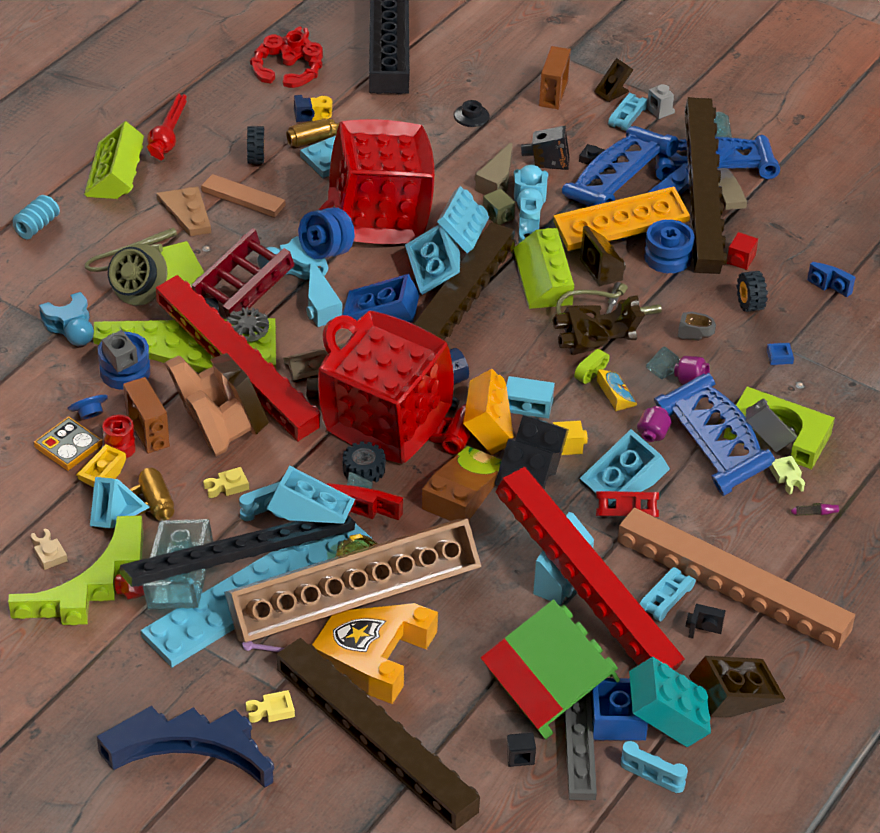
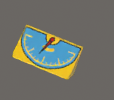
[597,369,637,411]

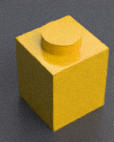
[553,421,588,455]

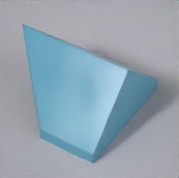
[90,477,149,528]

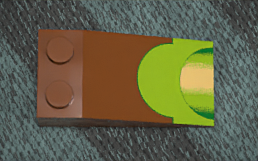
[422,446,502,521]

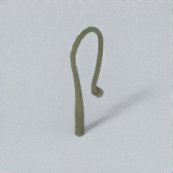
[85,227,177,272]
[556,283,662,315]

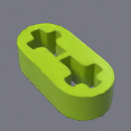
[574,349,610,384]

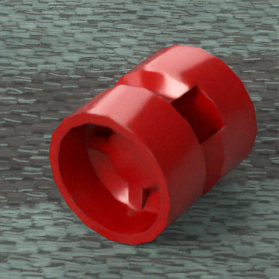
[102,414,136,459]

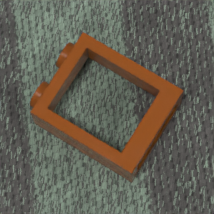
[539,46,571,110]
[123,377,170,454]

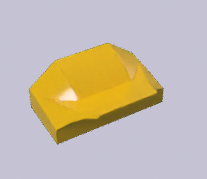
[76,444,126,487]

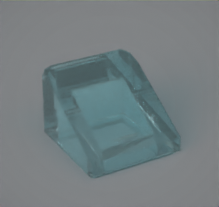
[646,346,680,379]

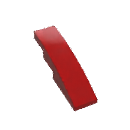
[325,483,403,521]

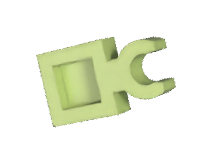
[769,456,805,494]

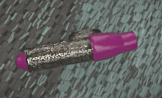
[791,503,839,516]

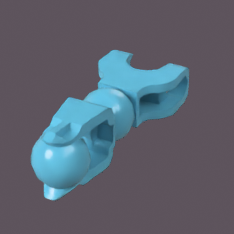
[514,165,548,243]

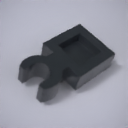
[579,144,618,170]

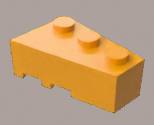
[463,369,514,455]

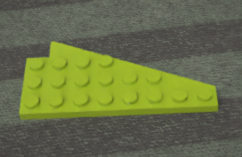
[93,318,276,373]

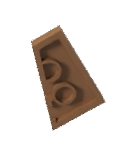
[156,187,211,236]

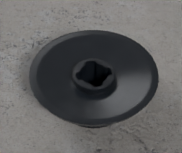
[454,100,490,127]

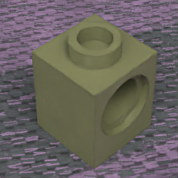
[483,189,515,225]

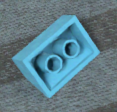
[533,512,594,605]

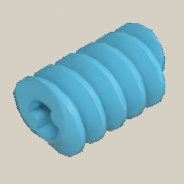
[12,195,60,240]

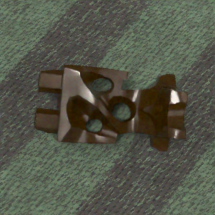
[552,295,645,355]

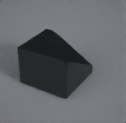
[507,732,536,767]

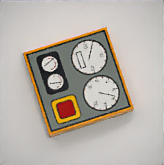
[34,416,102,471]

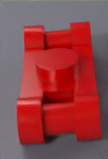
[596,491,659,517]

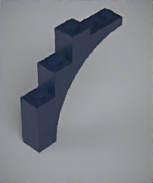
[97,705,274,788]

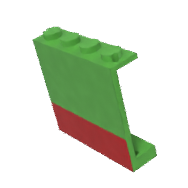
[480,599,620,740]

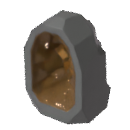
[678,312,716,341]

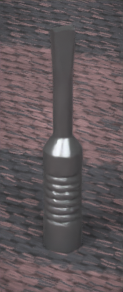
[606,282,621,314]

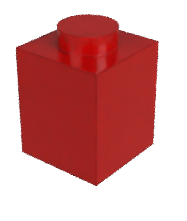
[727,232,759,270]

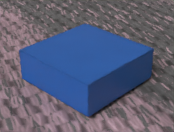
[766,343,794,365]

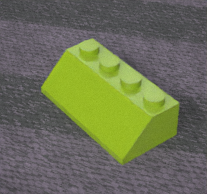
[84,121,144,199]
[513,228,574,309]

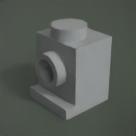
[647,84,675,119]

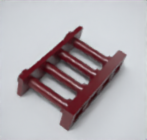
[191,228,295,318]

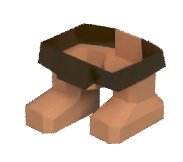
[165,353,269,457]

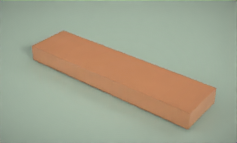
[201,174,286,217]

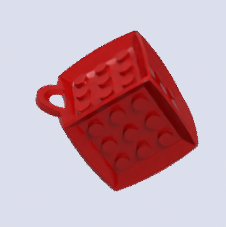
[319,119,435,244]
[318,311,454,464]

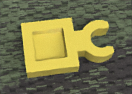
[203,467,249,498]
[246,690,295,723]

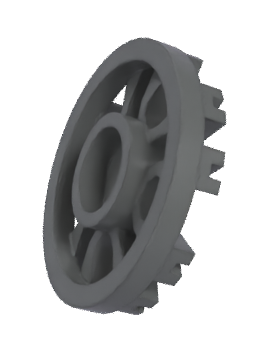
[227,307,269,342]

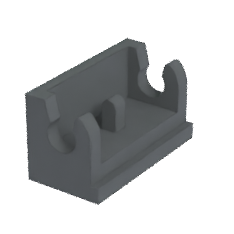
[746,399,797,452]

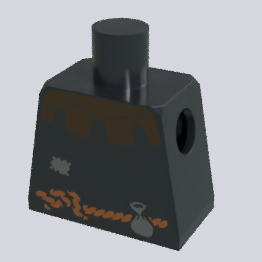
[521,126,570,170]

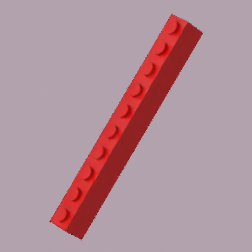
[155,275,321,441]
[495,467,685,671]

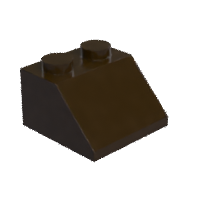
[580,226,626,287]

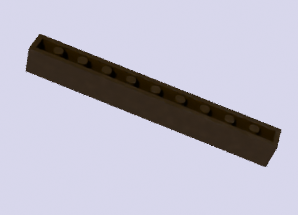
[684,97,727,274]
[414,222,516,340]
[276,638,480,831]

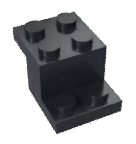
[494,415,569,489]

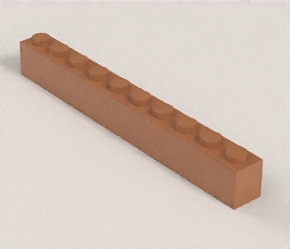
[617,507,856,650]

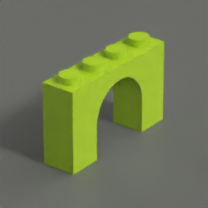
[724,387,835,470]

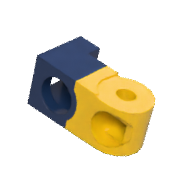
[294,95,333,122]

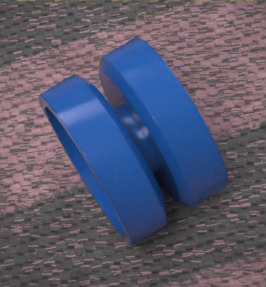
[298,207,355,259]
[644,219,694,273]
[98,332,151,390]

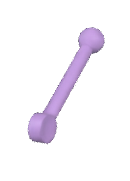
[242,641,284,652]

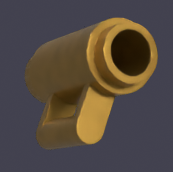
[286,119,339,147]
[130,467,175,521]

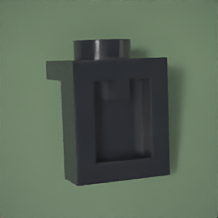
[685,603,726,639]

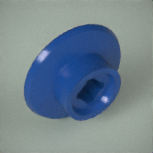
[67,394,108,420]

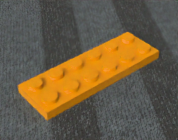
[553,187,690,251]

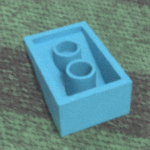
[405,224,460,295]
[580,429,670,507]
[267,465,355,524]

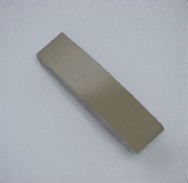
[717,168,747,210]

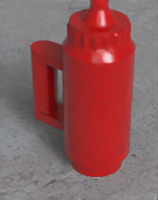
[429,404,472,454]

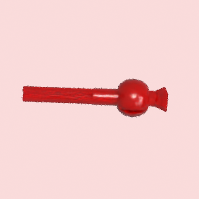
[147,93,187,161]

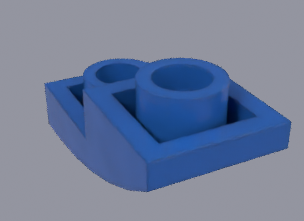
[807,262,856,297]

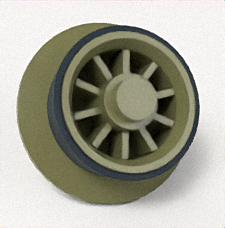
[108,244,167,306]

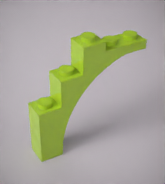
[8,516,143,625]

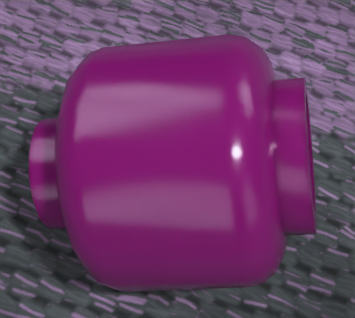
[674,356,710,385]
[637,406,671,442]

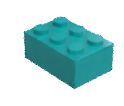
[629,657,711,747]

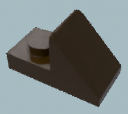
[594,58,634,102]

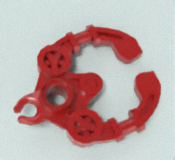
[250,26,323,88]

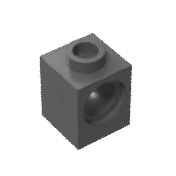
[102,330,138,372]

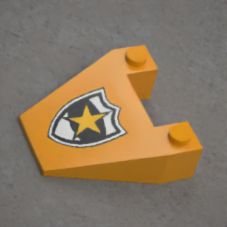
[312,603,438,704]

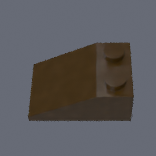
[689,656,786,717]

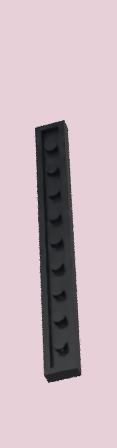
[120,515,356,587]

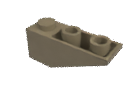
[474,143,513,195]

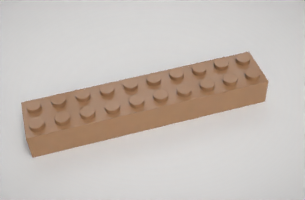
[224,519,481,642]

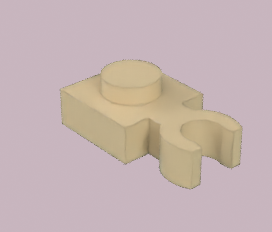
[31,529,68,570]

